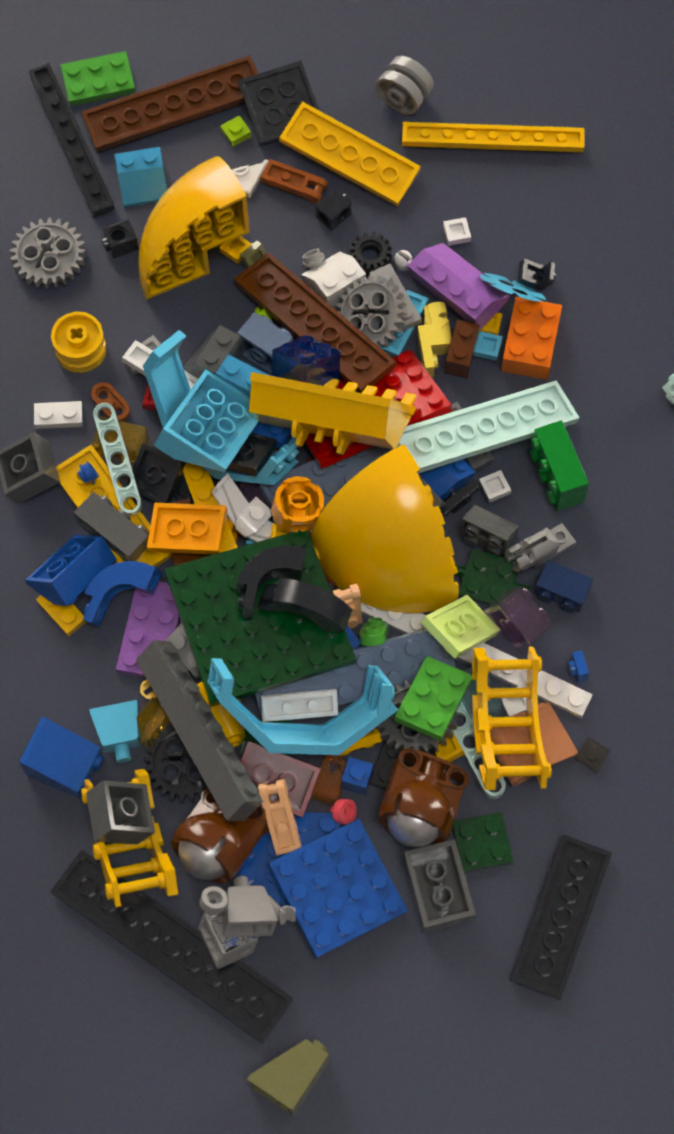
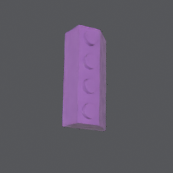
[407,243,511,330]

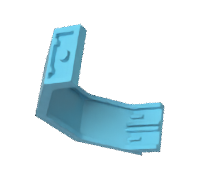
[143,330,299,485]
[208,658,398,755]

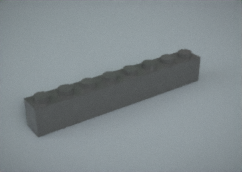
[136,640,263,821]

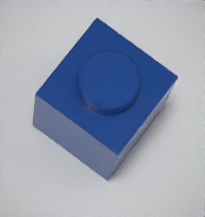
[341,757,373,796]

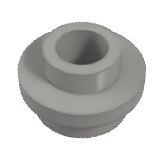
[302,249,325,269]

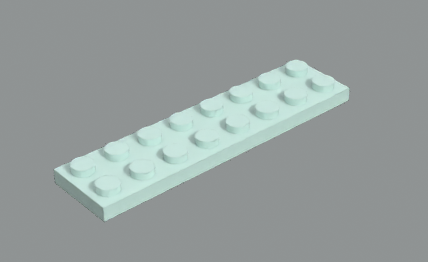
[397,380,579,473]

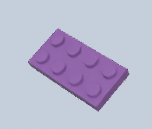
[116,581,180,678]

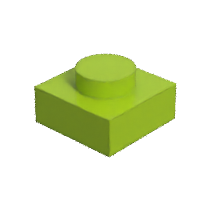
[220,115,252,147]

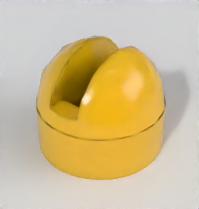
[140,680,157,700]

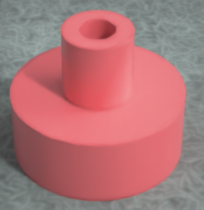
[330,799,357,825]

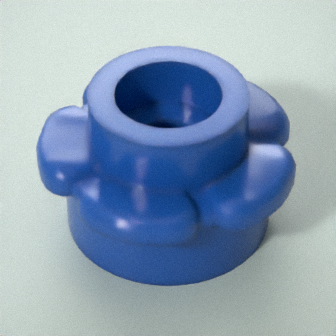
[78,462,100,484]

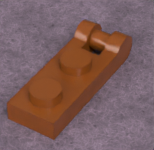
[261,159,328,204]

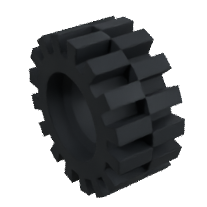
[350,232,392,275]

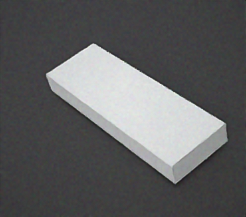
[260,689,338,722]

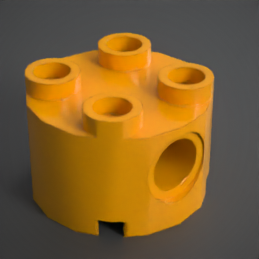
[271,476,324,533]

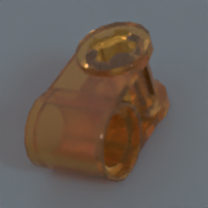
[311,755,345,806]

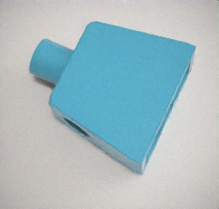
[89,700,140,763]

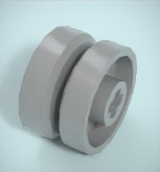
[376,56,434,115]

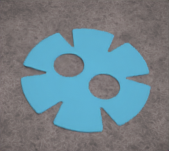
[480,273,546,302]

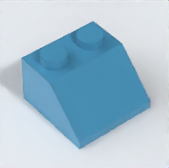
[115,147,167,207]

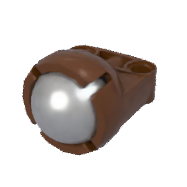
[379,748,469,847]
[171,788,269,884]

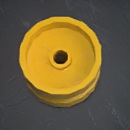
[51,312,107,373]

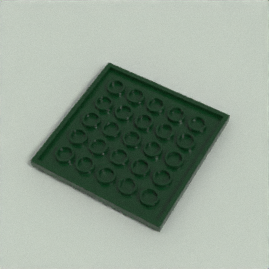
[164,530,356,707]

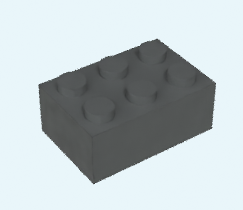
[404,839,476,934]

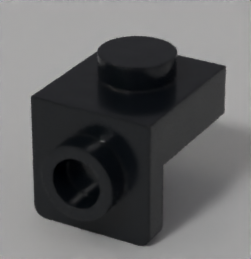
[517,258,556,291]

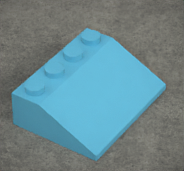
[154,369,259,472]

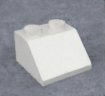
[301,252,366,307]

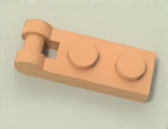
[332,583,363,629]
[258,779,302,855]

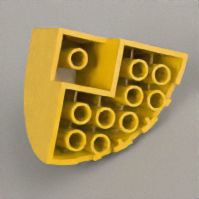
[138,156,250,300]
[311,444,459,614]

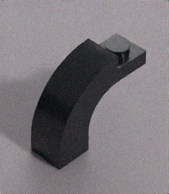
[237,545,306,619]
[258,579,353,632]

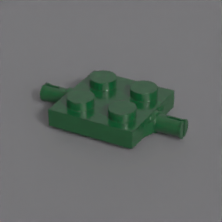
[454,548,531,610]

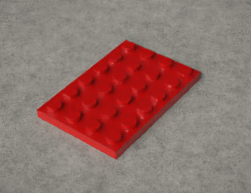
[304,349,453,469]

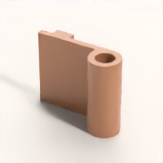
[490,702,579,786]

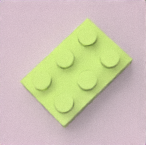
[420,595,501,659]

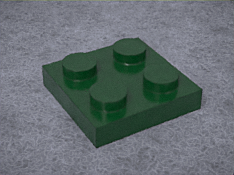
[452,812,514,873]

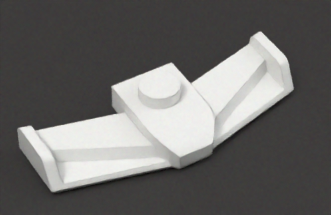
[211,473,273,542]

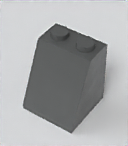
[183,325,243,379]

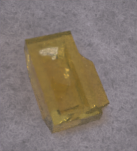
[136,697,170,748]

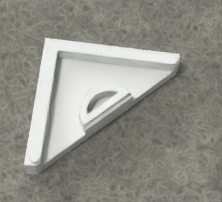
[232,160,268,198]

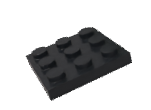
[238,60,320,146]

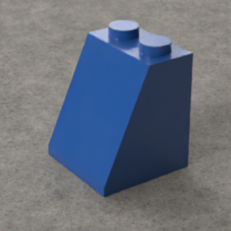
[19,717,104,799]

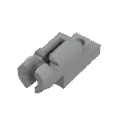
[505,523,576,572]

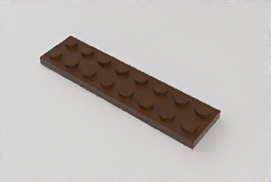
[81,55,258,152]
[234,252,396,393]

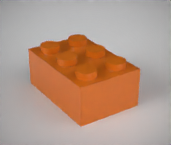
[501,297,562,380]

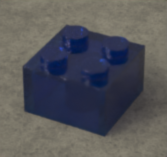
[272,335,341,385]

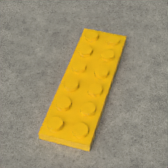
[279,102,421,207]
[56,445,172,567]

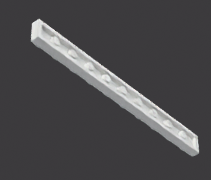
[361,602,593,718]

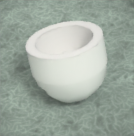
[394,250,412,271]

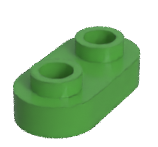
[359,617,389,646]

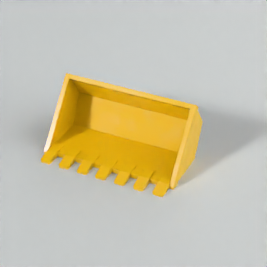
[249,371,416,455]

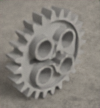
[10,218,86,289]
[336,275,408,348]

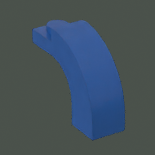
[83,561,163,627]

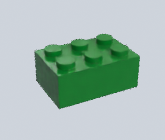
[529,420,589,511]

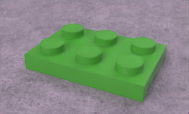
[61,51,136,106]
[394,656,472,741]

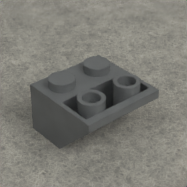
[460,505,519,558]

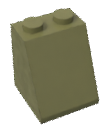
[247,1039,330,1117]

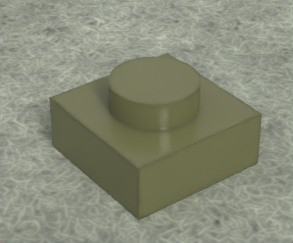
[240,240,267,269]

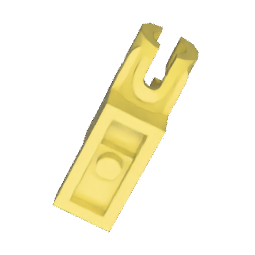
[417,302,452,377]

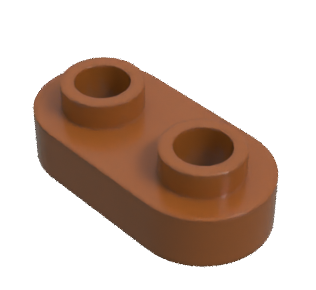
[91,382,130,424]

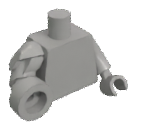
[199,876,296,937]

